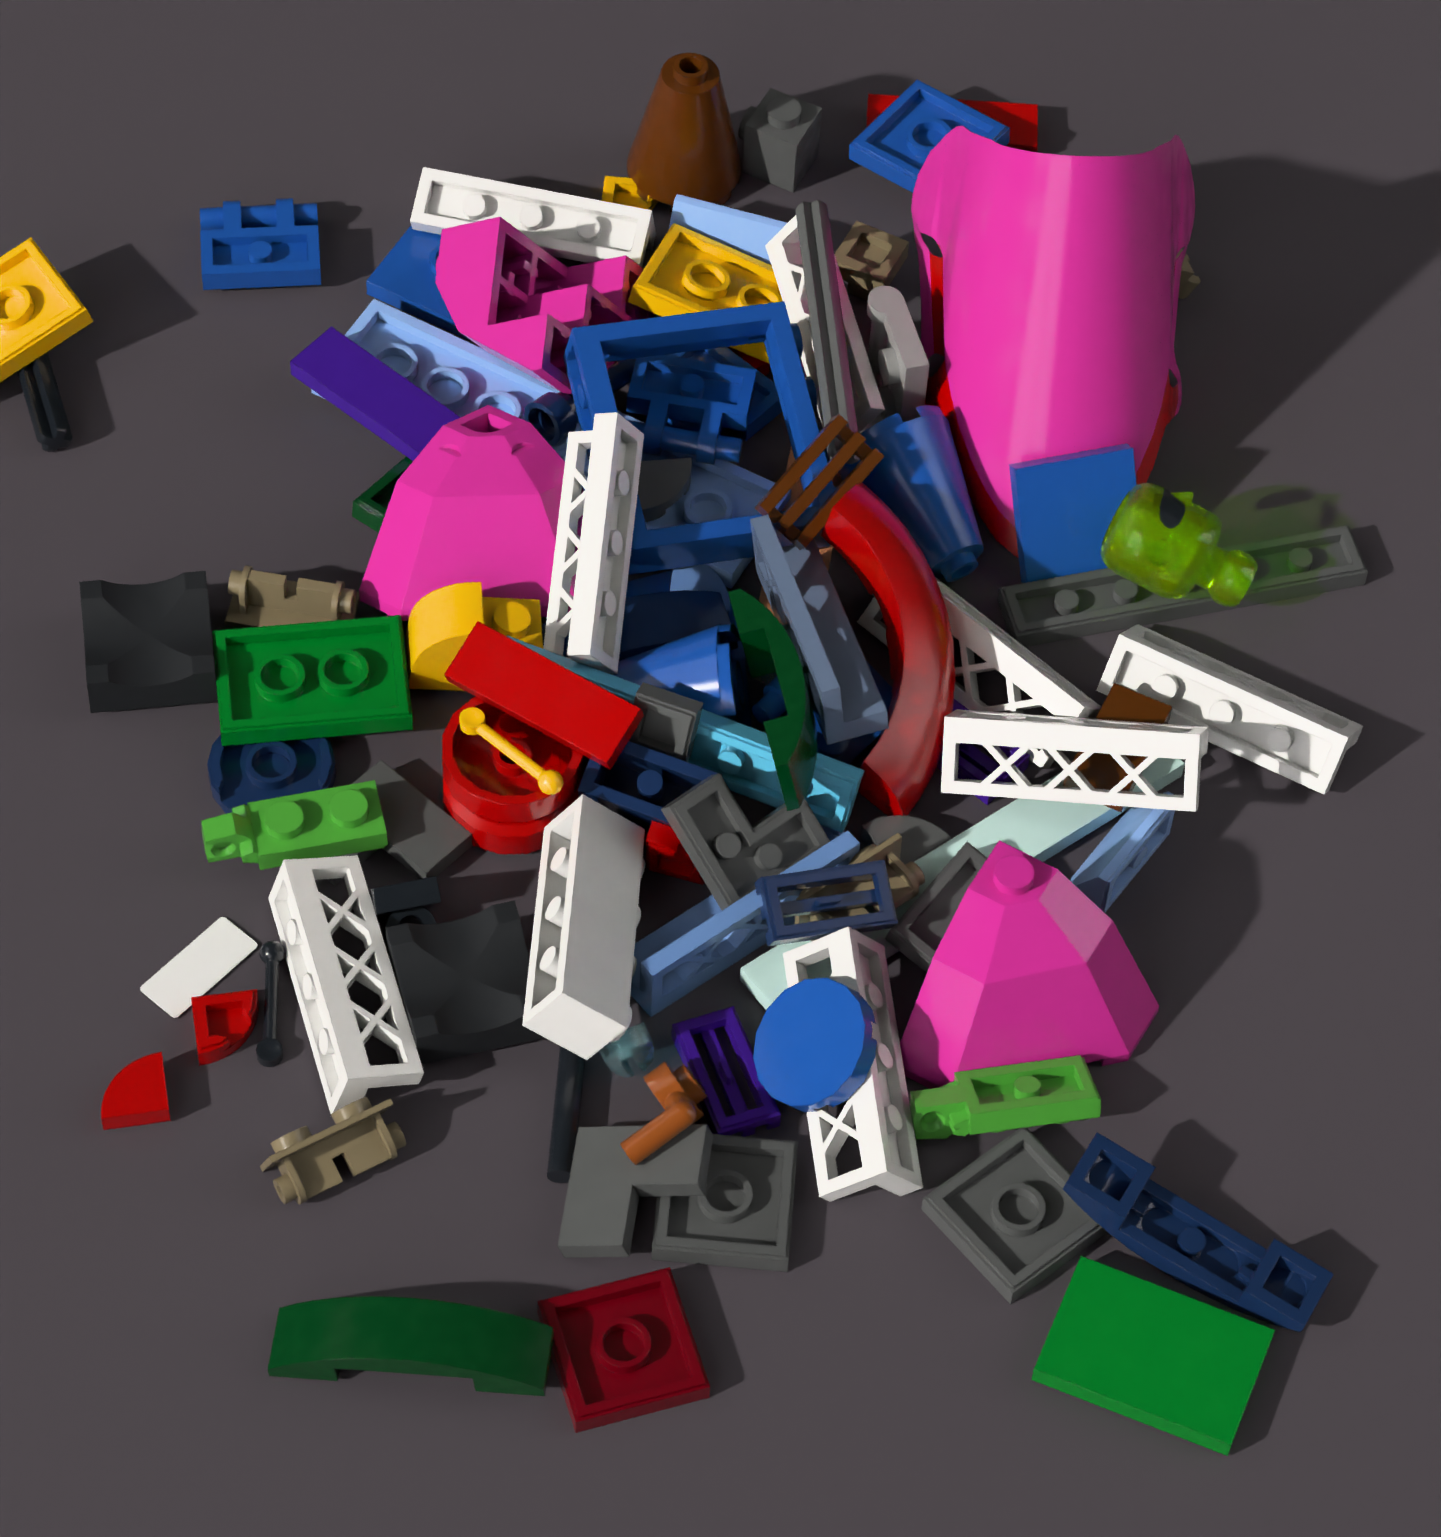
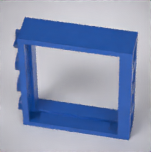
[563,301,838,575]

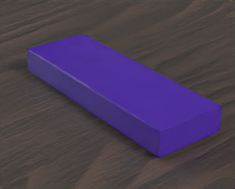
[290,326,460,461]

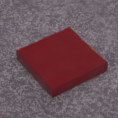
[537,1267,710,1433]

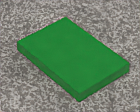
[212,615,413,746]
[1031,1256,1275,1456]

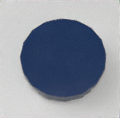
[207,735,336,814]

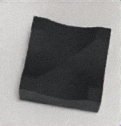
[79,571,218,713]
[386,900,544,1065]

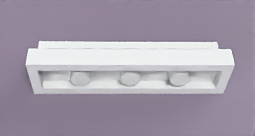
[410,167,656,267]
[765,215,885,434]
[543,412,644,674]
[857,577,1101,769]
[1096,624,1363,794]
[941,709,1209,812]
[268,855,424,1114]
[783,926,923,1202]

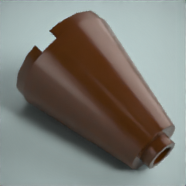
[627,53,742,212]

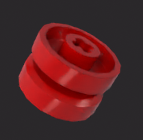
[442,697,583,854]

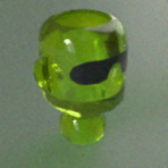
[1100,483,1258,607]

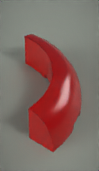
[821,482,955,816]

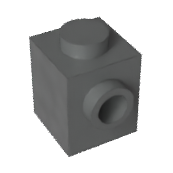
[738,88,822,193]

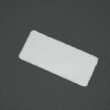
[140,917,258,1018]

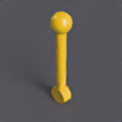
[459,707,564,795]

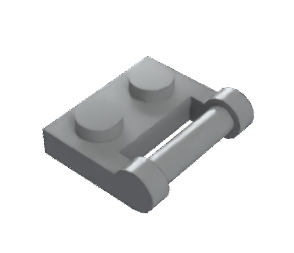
[867,286,930,422]

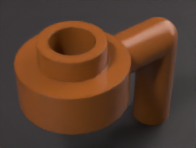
[620,1061,707,1165]

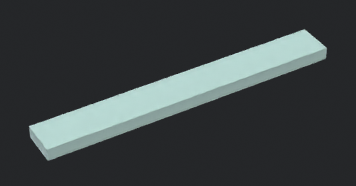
[740,757,1185,1010]

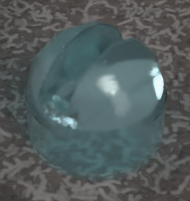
[599,1022,654,1078]

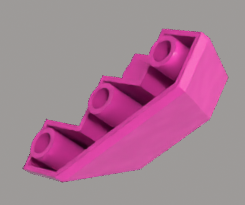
[359,405,584,621]

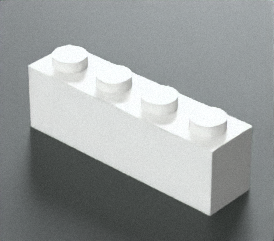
[522,794,645,1060]

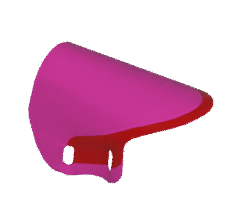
[911,126,1195,558]

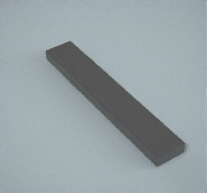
[997,525,1368,647]

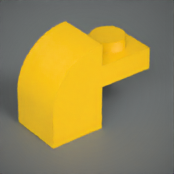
[405,582,543,691]

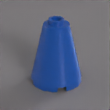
[838,405,984,582]
[611,623,752,728]

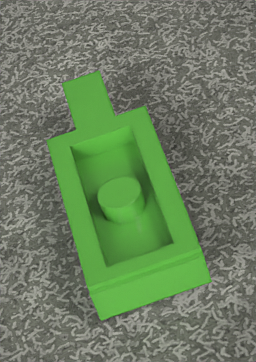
[201,780,388,870]
[910,1055,1101,1139]

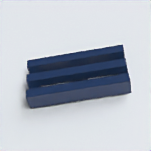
[754,860,898,946]

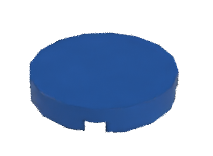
[753,978,877,1112]

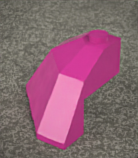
[435,217,655,395]
[900,840,1159,1089]

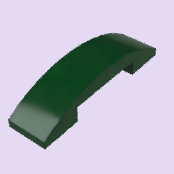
[728,589,817,811]
[267,1296,554,1396]

